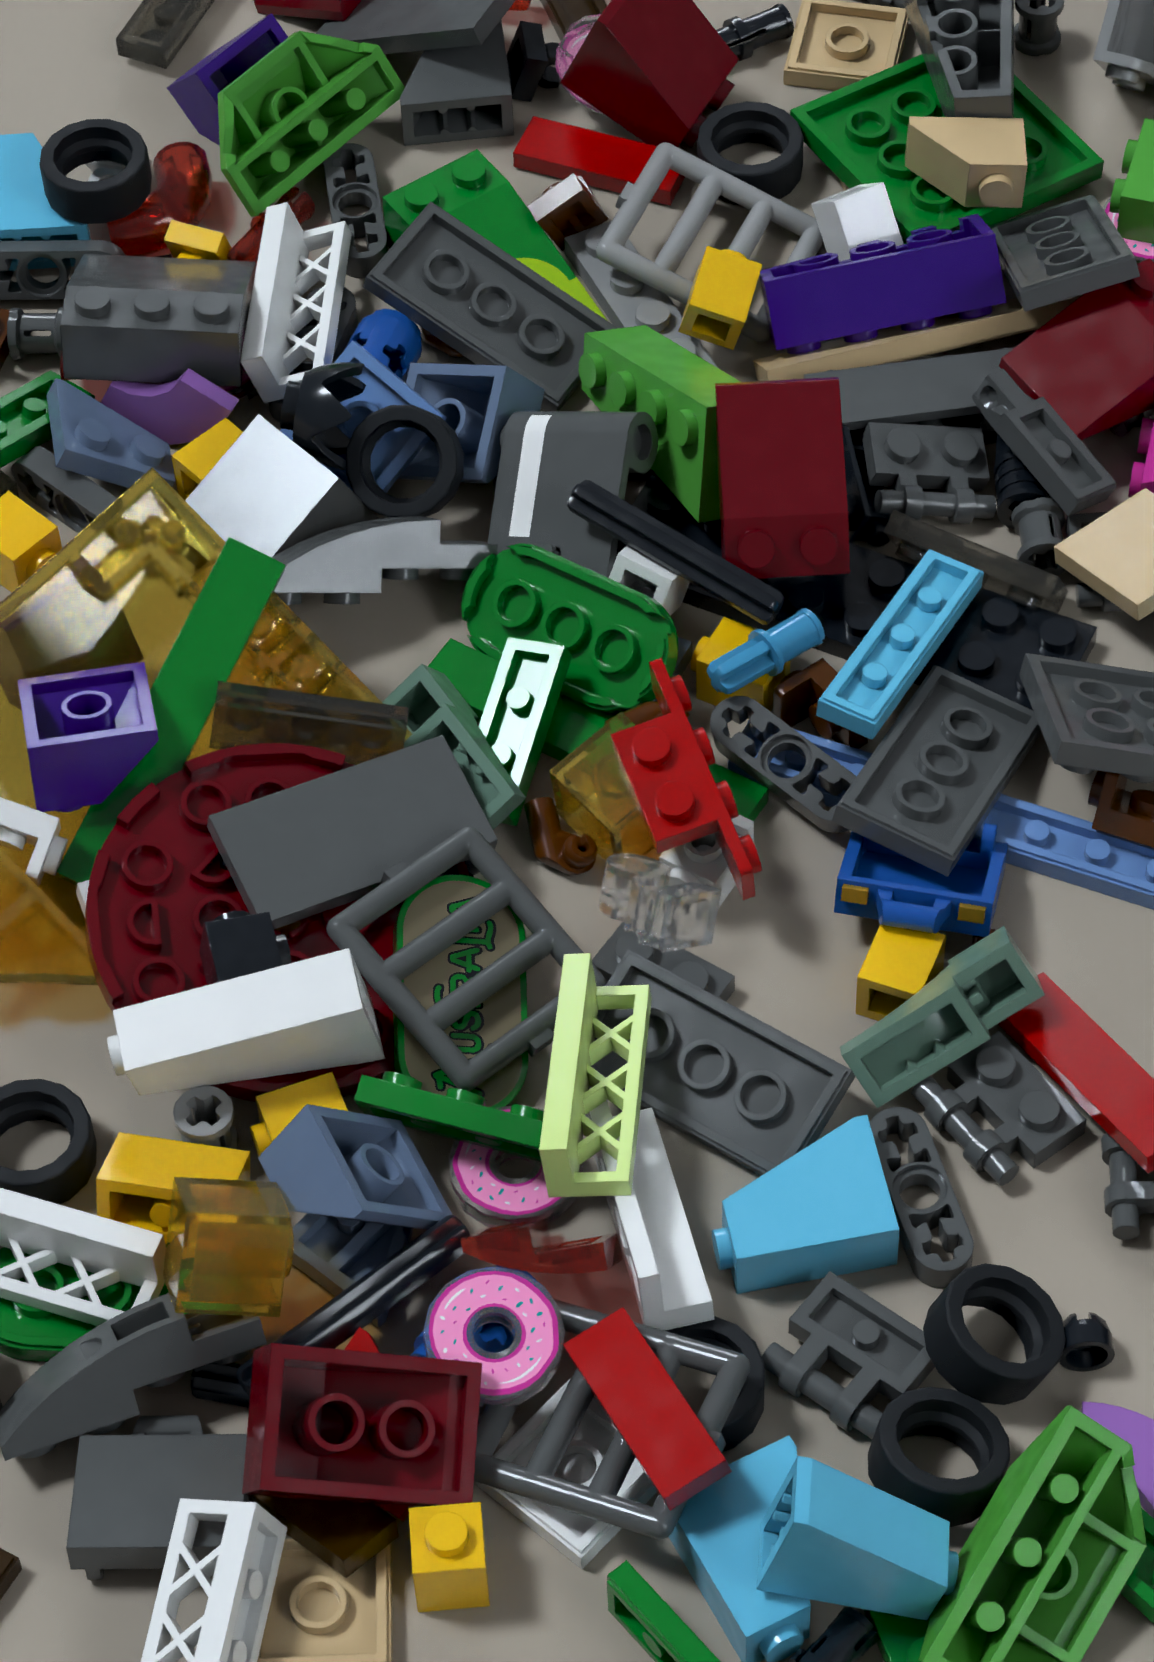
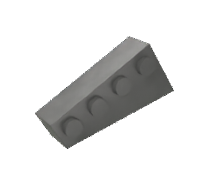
[904,0,1014,118]

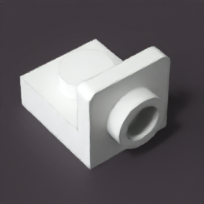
[0,797,68,887]

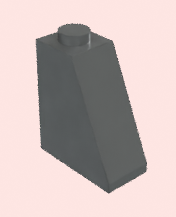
[400,20,514,146]

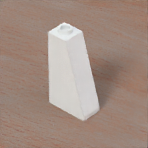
[107,948,385,1096]

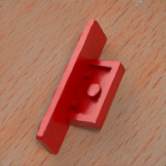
[610,658,762,901]

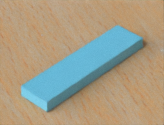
[816,549,984,740]

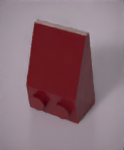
[999,258,1154,440]
[715,377,850,578]
[242,1343,482,1506]

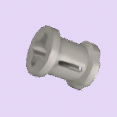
[173,1085,239,1149]

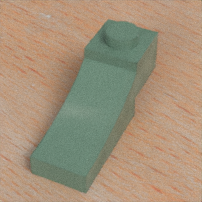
[378,664,526,830]
[840,926,1045,1108]

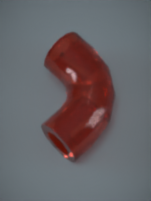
[107,142,212,257]

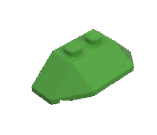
[218,31,405,217]
[919,1405,1147,1662]

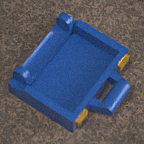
[834,823,1008,937]

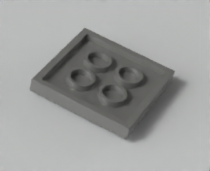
[1019,653,1154,783]

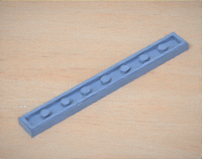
[728,719,1154,910]

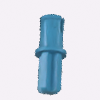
[707,608,825,694]

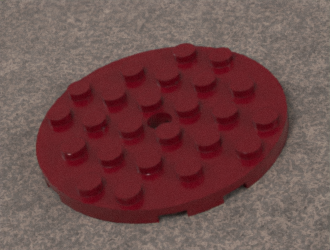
[85,743,469,1102]

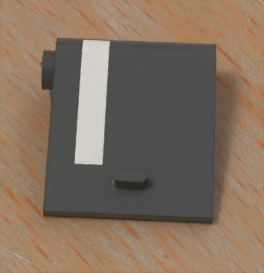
[487,411,658,578]

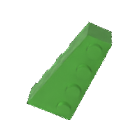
[579,325,741,523]

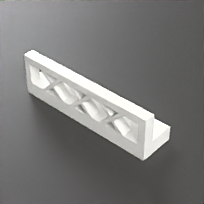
[240,202,352,403]
[586,1085,715,1331]
[0,1188,171,1326]
[141,1498,287,1662]

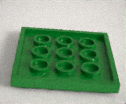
[790,54,1104,244]

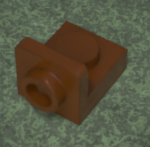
[527,173,609,251]
[773,658,868,749]
[1088,770,1154,848]

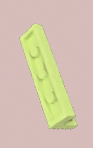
[539,953,652,1198]

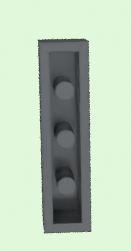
[804,347,1015,445]

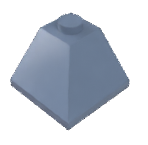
[398,363,545,484]
[258,1104,452,1230]

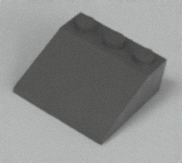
[60,254,256,387]

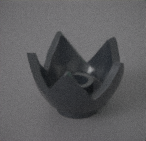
[280,362,366,470]

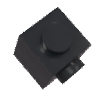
[199,911,291,985]

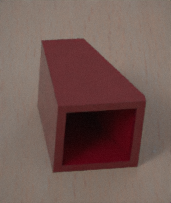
[560,0,739,147]

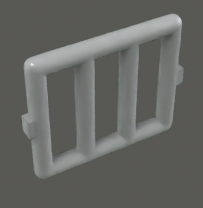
[596,142,823,342]

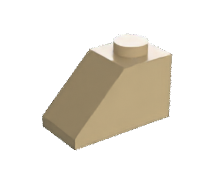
[905,116,1028,208]

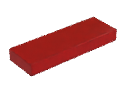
[513,116,685,206]
[563,1307,732,1511]

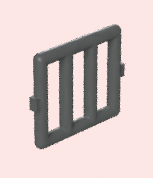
[326,826,607,1091]
[474,1298,751,1539]

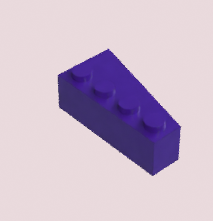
[759,213,1007,354]

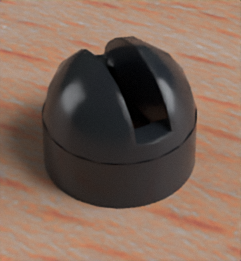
[1060,1312,1115,1372]

